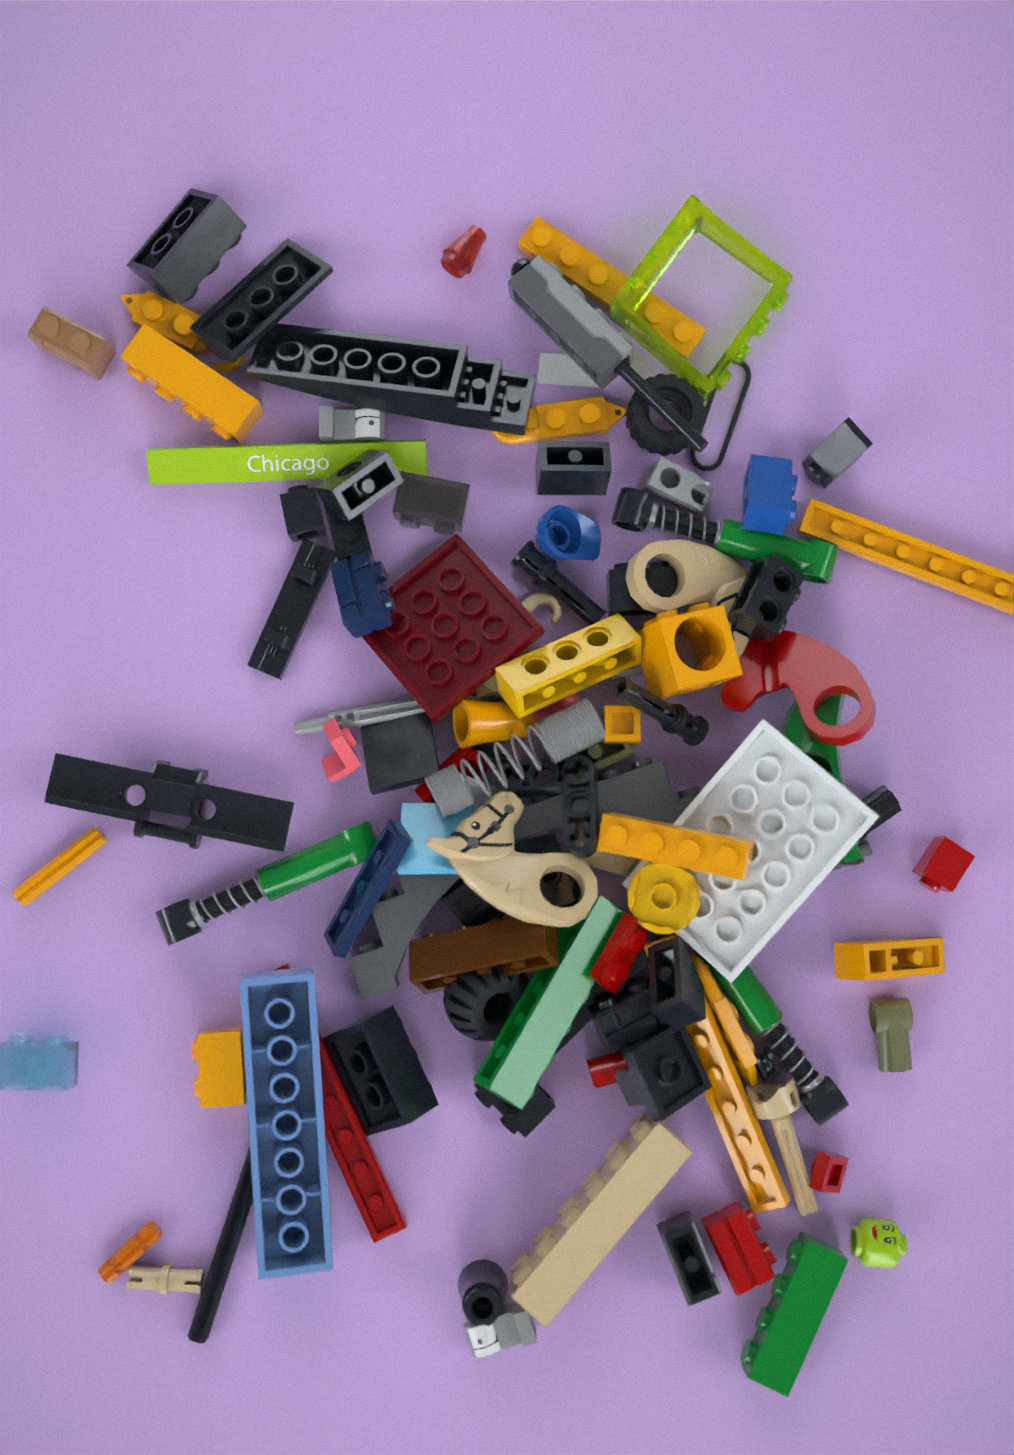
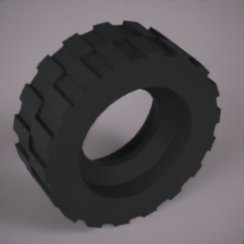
[625,373,706,456]

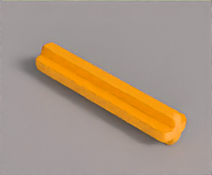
[13,828,107,905]

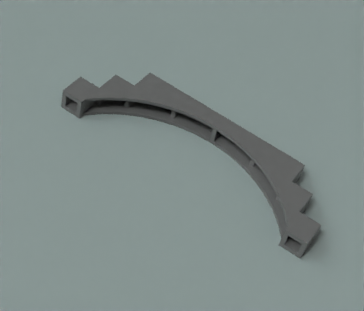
[349,757,700,1000]

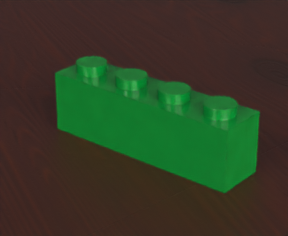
[740,1231,849,1397]

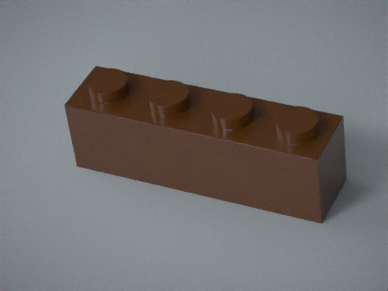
[409,917,559,994]

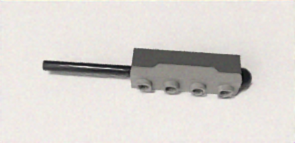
[508,255,709,453]

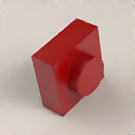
[809,1151,849,1193]

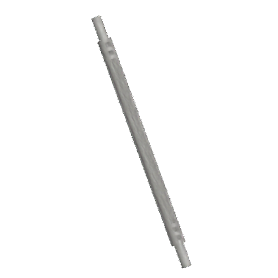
[294,663,642,736]

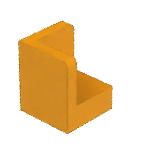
[602,706,641,748]

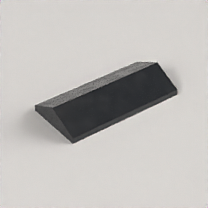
[189,238,334,363]

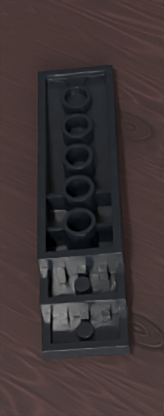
[246,323,537,435]

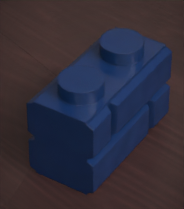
[330,551,395,638]

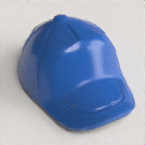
[535,505,601,561]

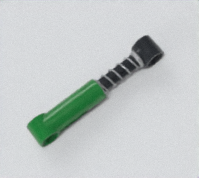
[611,487,839,584]
[155,821,377,946]
[691,947,849,1126]

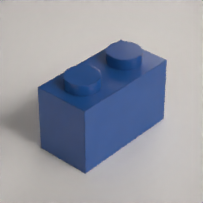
[741,454,798,535]

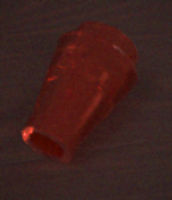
[441,225,487,278]

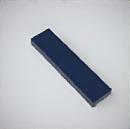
[324,819,413,959]

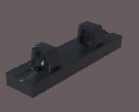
[247,538,337,680]

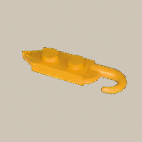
[120,290,245,372]
[491,396,626,445]
[689,954,758,1087]

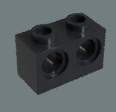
[727,553,805,641]

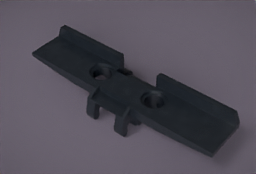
[44,753,295,852]

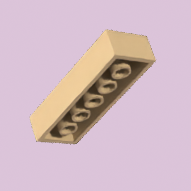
[510,1111,692,1328]

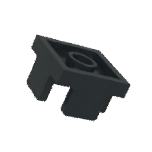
[614,1025,712,1122]

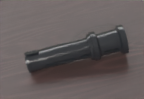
[511,540,607,625]
[613,677,709,746]

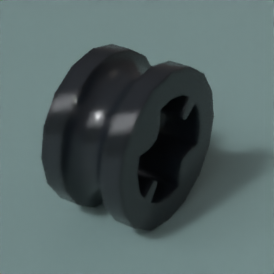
[753,1046,782,1084]

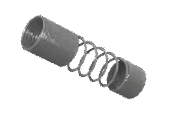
[425,698,606,819]

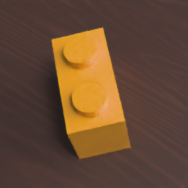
[192,1027,247,1108]

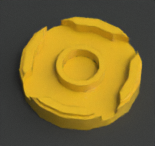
[627,862,701,934]

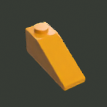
[833,937,945,981]

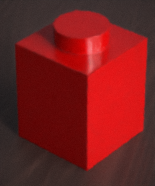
[912,836,975,893]

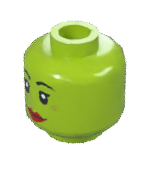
[850,1217,907,1269]

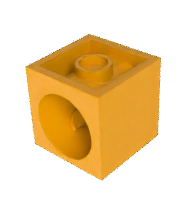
[637,602,743,699]

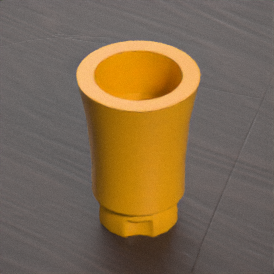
[453,699,534,748]

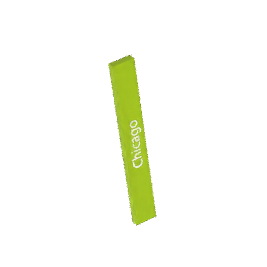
[146,439,428,485]

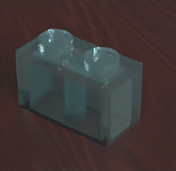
[0,1034,79,1090]

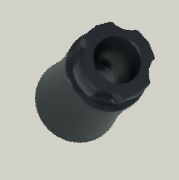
[458,1259,508,1326]

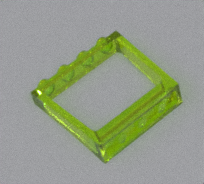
[609,194,793,402]

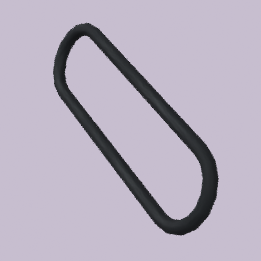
[690,359,751,471]

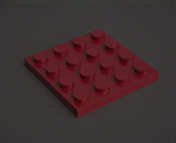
[362,533,545,723]

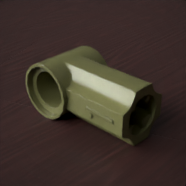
[869,998,913,1073]

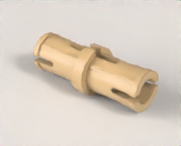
[127,1264,205,1295]

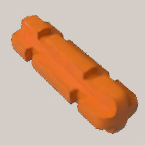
[98,1221,162,1284]

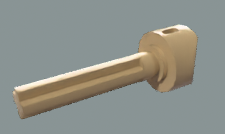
[746,1078,819,1216]

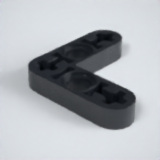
[493,755,599,859]

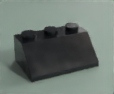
[126,188,247,305]
[322,1005,439,1136]

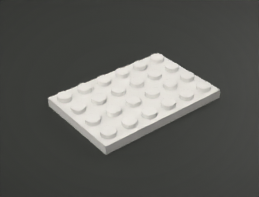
[622,719,879,983]

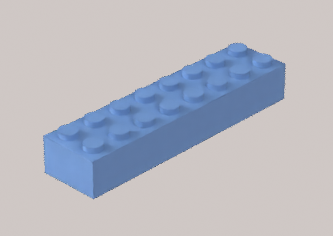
[239,967,334,1280]

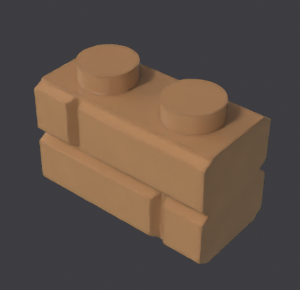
[28,306,116,380]

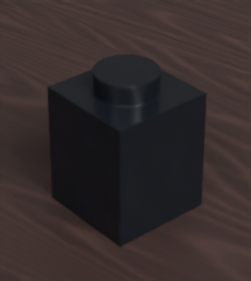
[279,485,327,542]

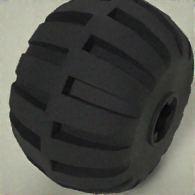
[443,965,529,1042]

